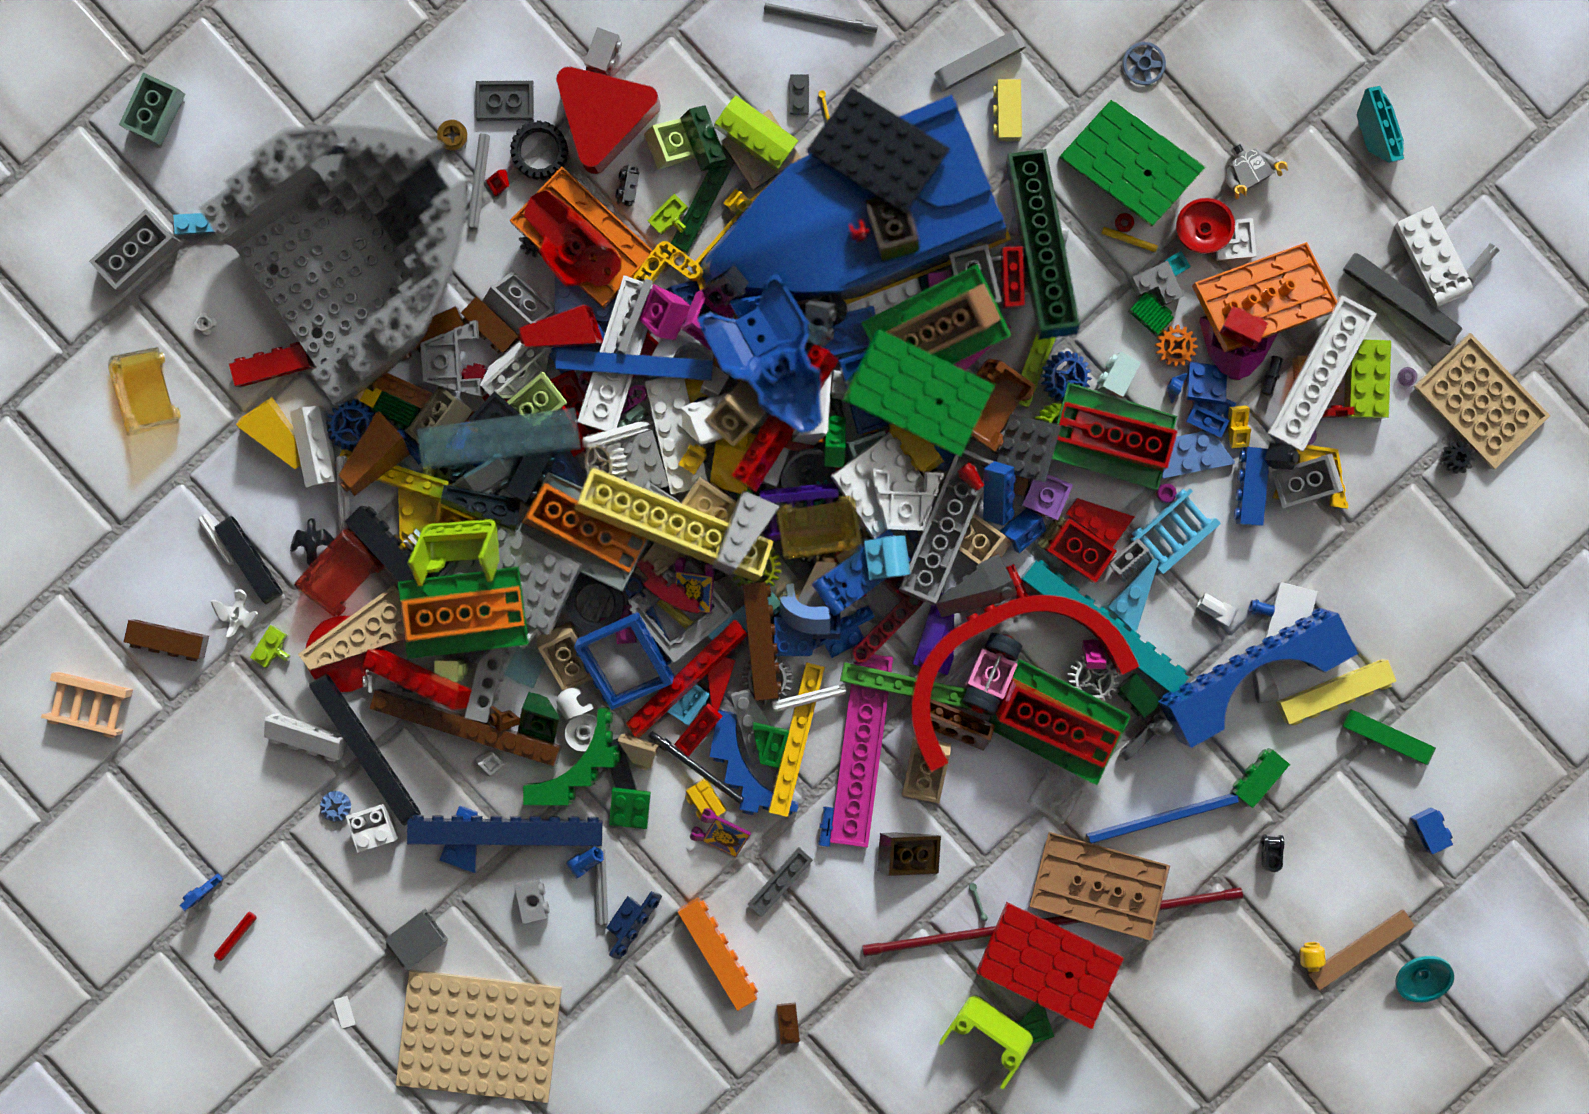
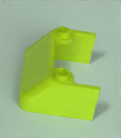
[408,520,499,586]
[939,995,1033,1089]

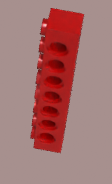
[731,344,839,492]

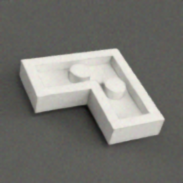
[1216,218,1257,261]

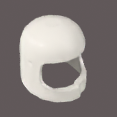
[556,687,593,721]

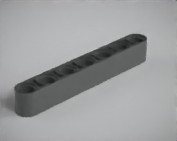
[1343,253,1462,346]

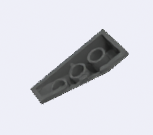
[936,554,1017,617]

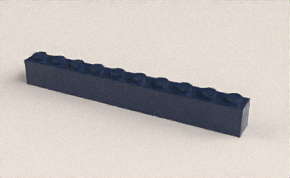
[407,815,603,846]

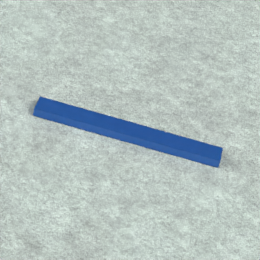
[555,349,713,381]
[1086,793,1239,843]

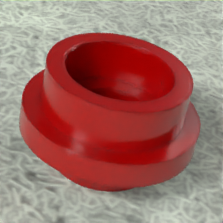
[1115,213,1134,232]

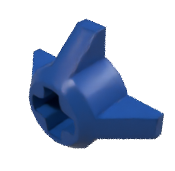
[1166,373,1187,403]

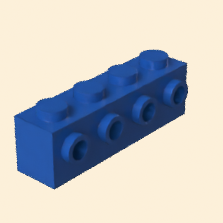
[1234,447,1269,526]

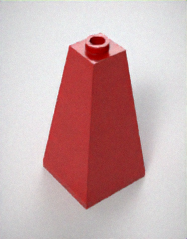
[518,304,603,348]

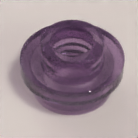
[1397,367,1417,386]

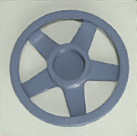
[1123,42,1166,85]

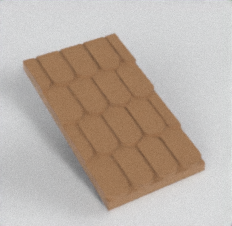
[1029,832,1170,941]

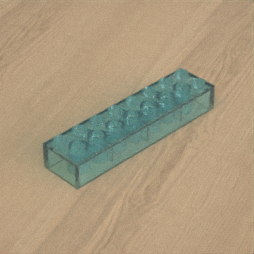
[417,408,581,470]

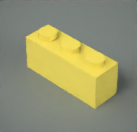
[993,79,1022,142]

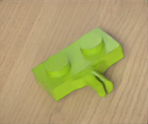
[647,194,689,235]
[250,625,291,668]

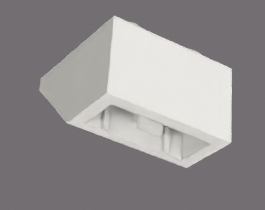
[346,804,399,853]

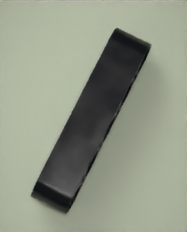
[214,516,283,604]

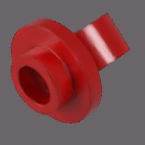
[849,220,870,242]

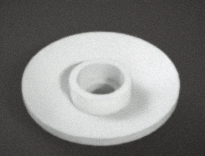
[565,714,597,751]

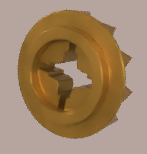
[437,120,468,151]

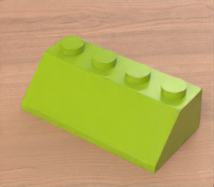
[714,95,799,172]

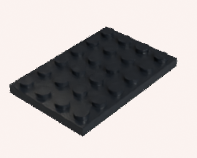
[806,87,950,215]

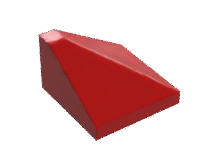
[486,169,509,197]

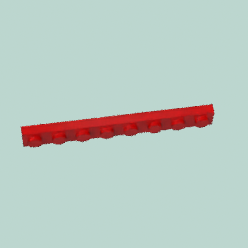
[626,620,748,738]

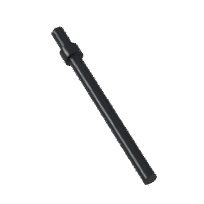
[648,731,744,804]

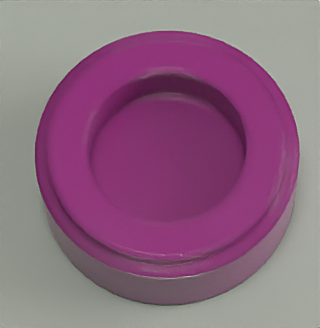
[1156,484,1177,503]

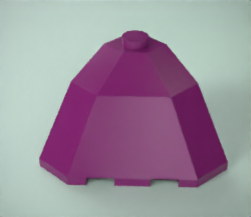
[1199,316,1278,380]

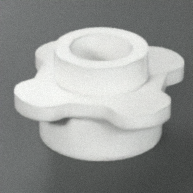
[193,312,217,335]

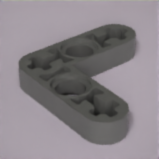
[1119,715,1173,761]

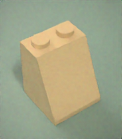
[705,380,766,446]

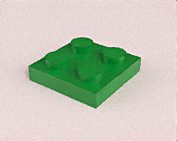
[609,787,651,829]

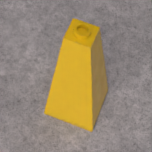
[236,397,302,469]

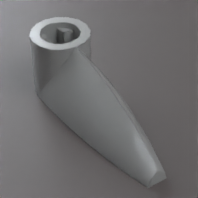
[1252,663,1279,703]

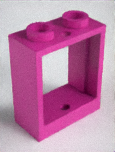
[681,290,734,350]

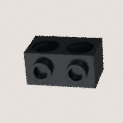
[702,265,749,308]

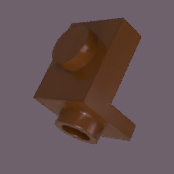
[488,706,520,731]

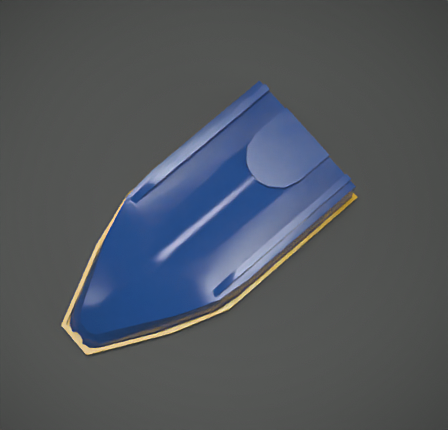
[692,95,1011,305]

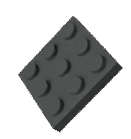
[997,414,1061,483]

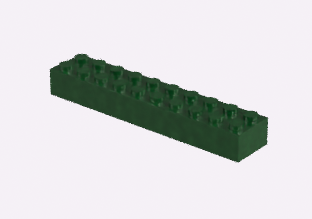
[1006,149,1080,340]

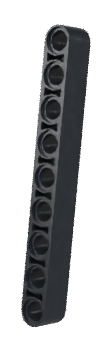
[309,673,421,826]

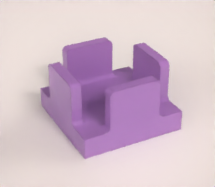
[1022,474,1073,520]

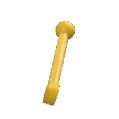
[818,90,829,121]

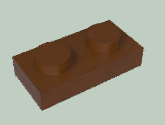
[777,1002,800,1044]

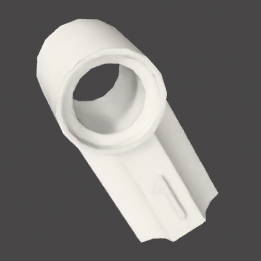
[1197,593,1238,627]

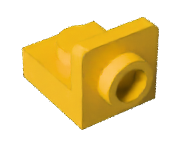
[678,444,707,475]

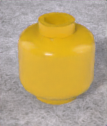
[1299,942,1326,972]

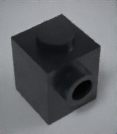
[1265,443,1299,470]

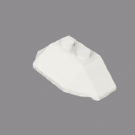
[480,340,551,398]

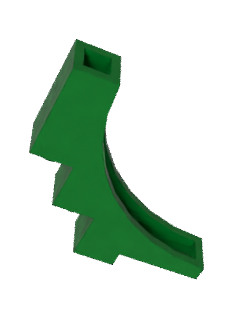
[523,707,621,805]

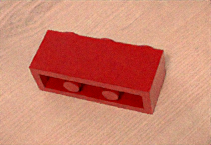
[1000,246,1025,309]

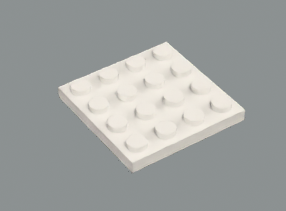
[831,432,924,539]

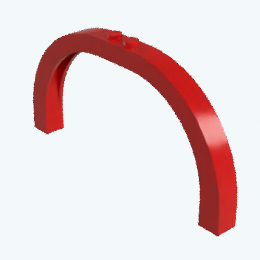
[910,595,1139,772]

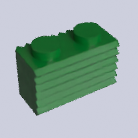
[1128,292,1174,337]

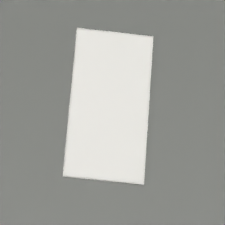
[333,996,356,1029]

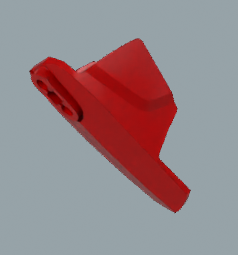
[524,190,622,286]

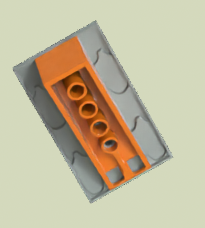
[517,472,649,591]

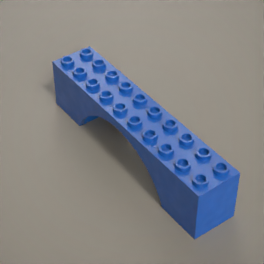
[1158,608,1358,748]

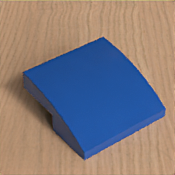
[1186,398,1236,438]

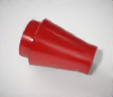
[957,462,984,492]

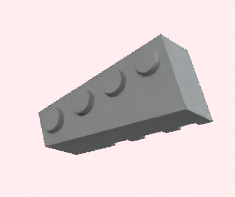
[713,491,779,574]

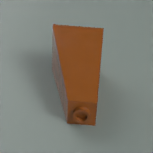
[339,412,410,496]

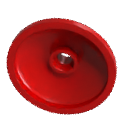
[1176,198,1235,254]

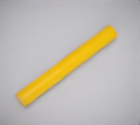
[1101,227,1158,252]

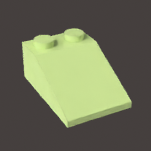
[644,119,695,169]
[507,372,567,430]

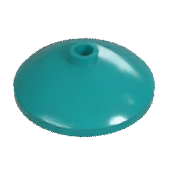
[1395,956,1455,1003]

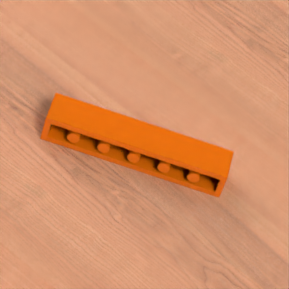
[678,897,759,1011]

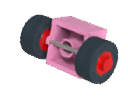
[963,633,1022,715]

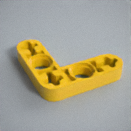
[633,241,703,284]

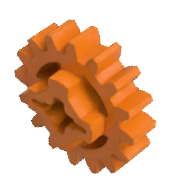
[1155,325,1198,367]

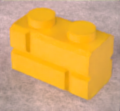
[685,778,726,824]

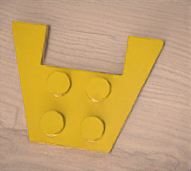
[1272,445,1348,509]

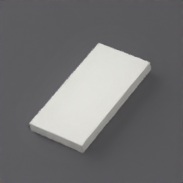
[1265,582,1318,665]

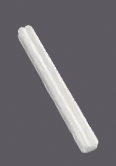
[583,419,655,449]

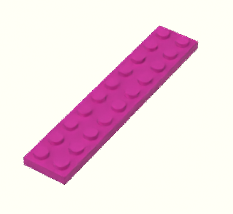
[830,652,893,847]

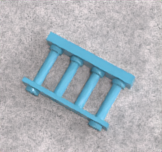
[1130,489,1221,574]

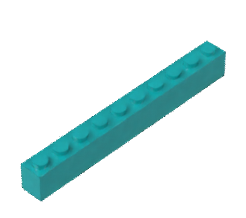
[1021,560,1189,693]

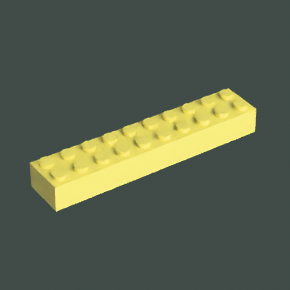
[575,468,774,582]

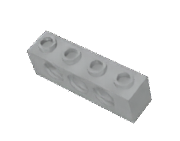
[465,647,510,723]

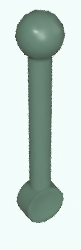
[969,883,988,921]

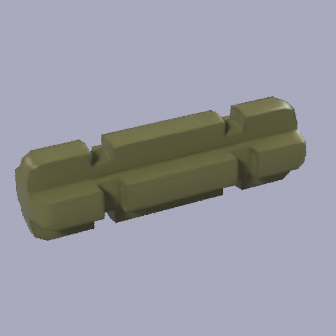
[1037,516,1065,550]

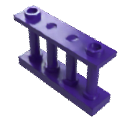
[760,483,842,541]

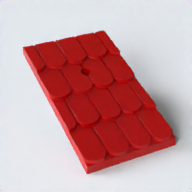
[976,901,1124,1030]

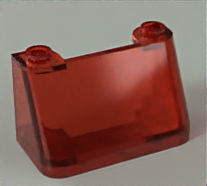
[294,529,385,617]

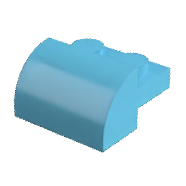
[864,536,911,580]

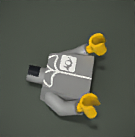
[1226,144,1288,199]

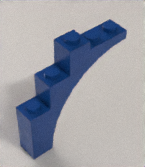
[709,710,799,815]

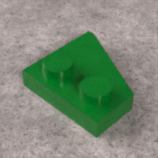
[752,722,789,768]
[1018,1003,1055,1044]

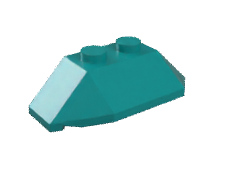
[1356,86,1404,163]

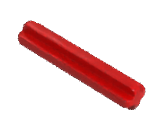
[214,912,257,961]

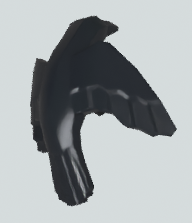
[290,518,339,567]

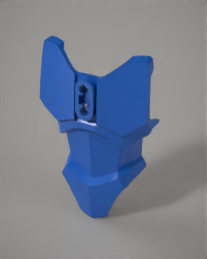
[698,274,822,433]

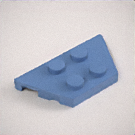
[1161,431,1235,479]

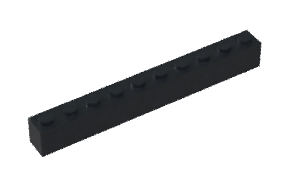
[344,506,492,663]

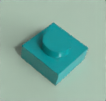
[1163,251,1191,276]

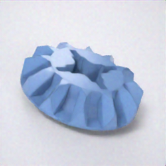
[320,791,351,822]

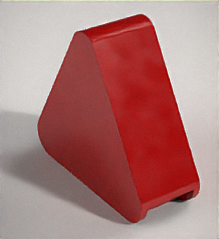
[556,66,661,174]

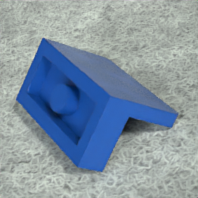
[1000,509,1046,554]

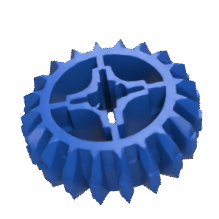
[1040,351,1092,403]
[326,399,376,452]

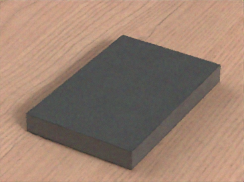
[476,80,534,121]

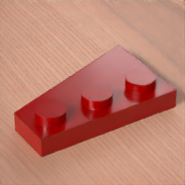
[1065,498,1135,547]

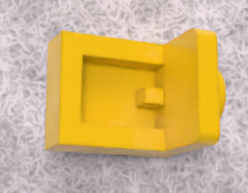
[723,188,752,217]

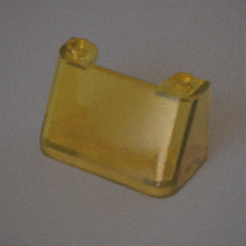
[108,347,181,436]
[777,495,862,559]

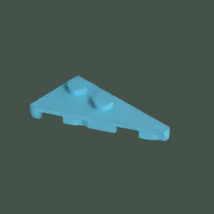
[1108,557,1159,632]

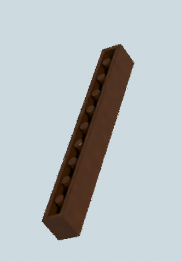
[369,689,562,767]

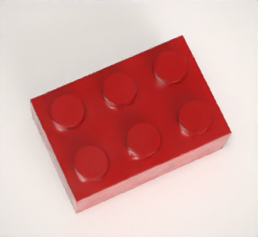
[1045,518,1117,583]

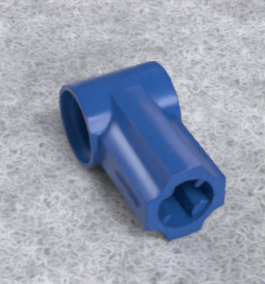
[566,846,604,879]

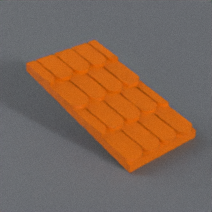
[510,167,653,309]
[1192,242,1337,353]

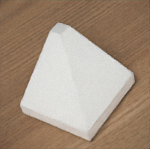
[476,751,504,776]

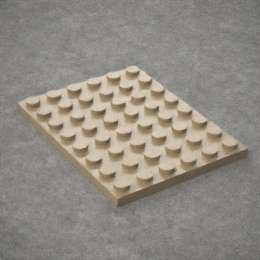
[396,970,562,1103]

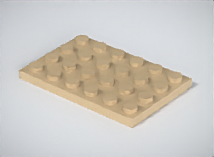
[1413,333,1550,469]

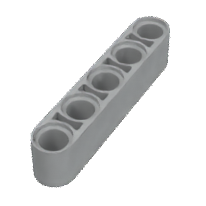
[934,29,1026,91]

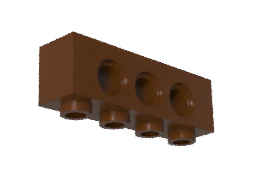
[930,699,995,751]

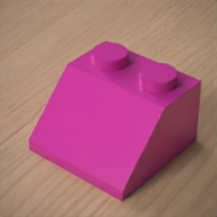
[638,285,691,340]

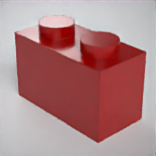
[1219,306,1268,350]

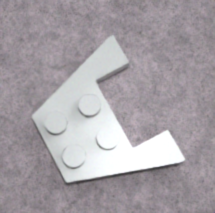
[870,469,944,530]

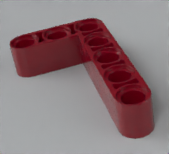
[851,576,923,664]

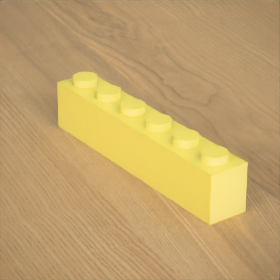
[1276,659,1396,726]

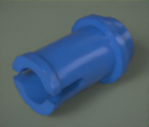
[1249,599,1275,617]

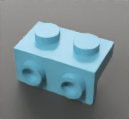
[667,684,710,726]

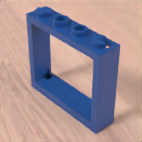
[574,612,674,710]

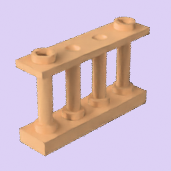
[41,672,133,738]

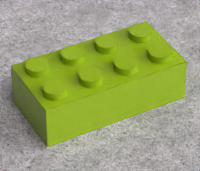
[1344,339,1391,419]

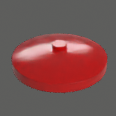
[305,615,383,692]

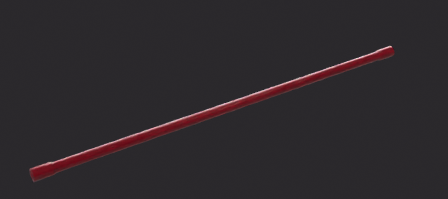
[862,887,1243,957]

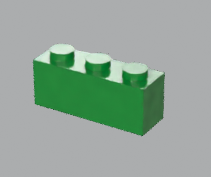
[824,415,846,467]
[1231,748,1290,808]

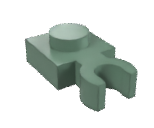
[617,403,649,428]

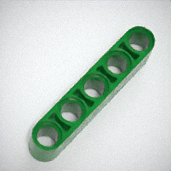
[1342,709,1436,765]

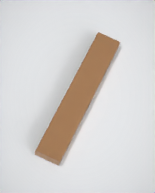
[1308,909,1415,990]

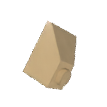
[618,734,659,770]

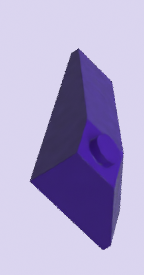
[912,592,954,675]

